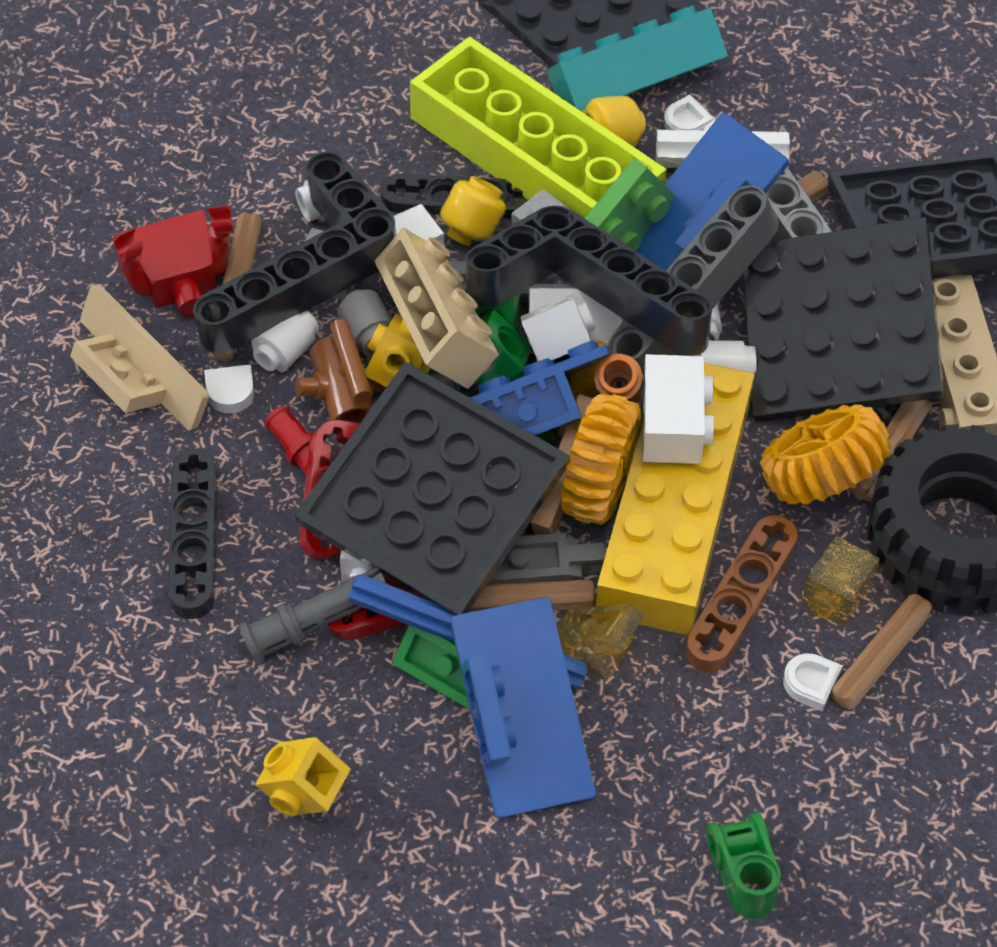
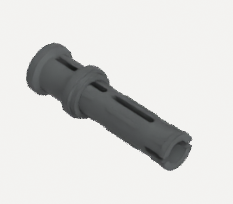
[239,568,387,664]

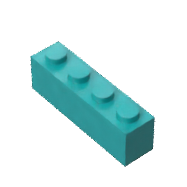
[546,5,728,112]

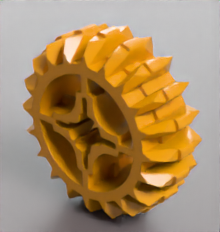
[560,393,642,525]
[760,404,891,504]

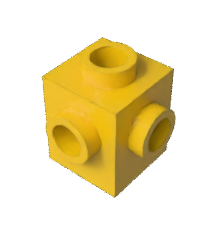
[365,313,430,387]
[255,737,351,816]

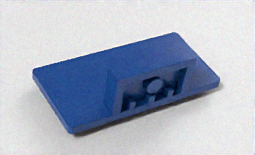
[636,113,789,270]
[464,340,613,436]
[450,597,596,819]

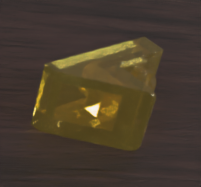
[557,603,644,681]

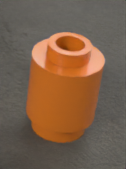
[594,354,643,403]

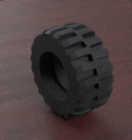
[867,424,997,615]

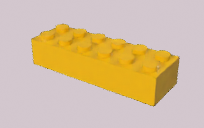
[595,354,755,635]

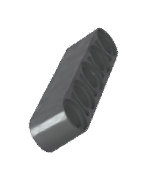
[608,185,779,375]

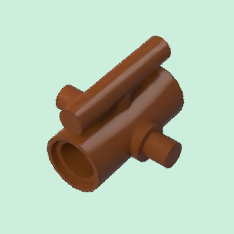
[295,319,386,424]

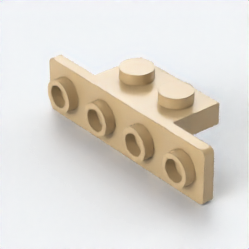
[70,285,209,431]

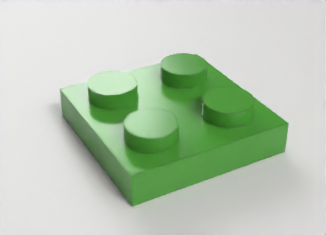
[584,157,675,251]

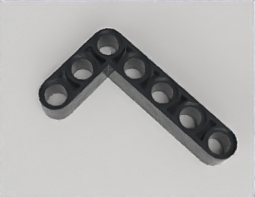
[193,152,397,354]
[466,205,712,356]

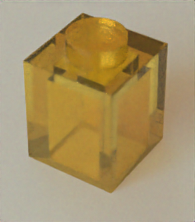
[802,536,879,625]

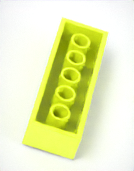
[410,37,666,218]

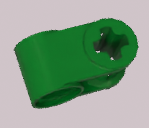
[706,812,781,919]

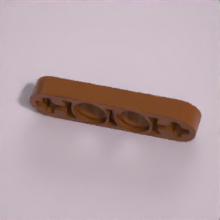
[686,515,798,672]

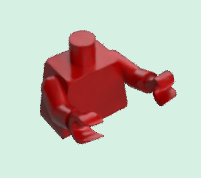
[112,205,234,317]

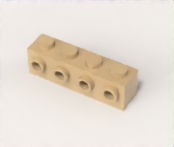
[374,227,499,389]
[934,274,997,435]

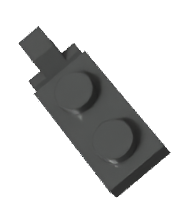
[487,533,606,585]

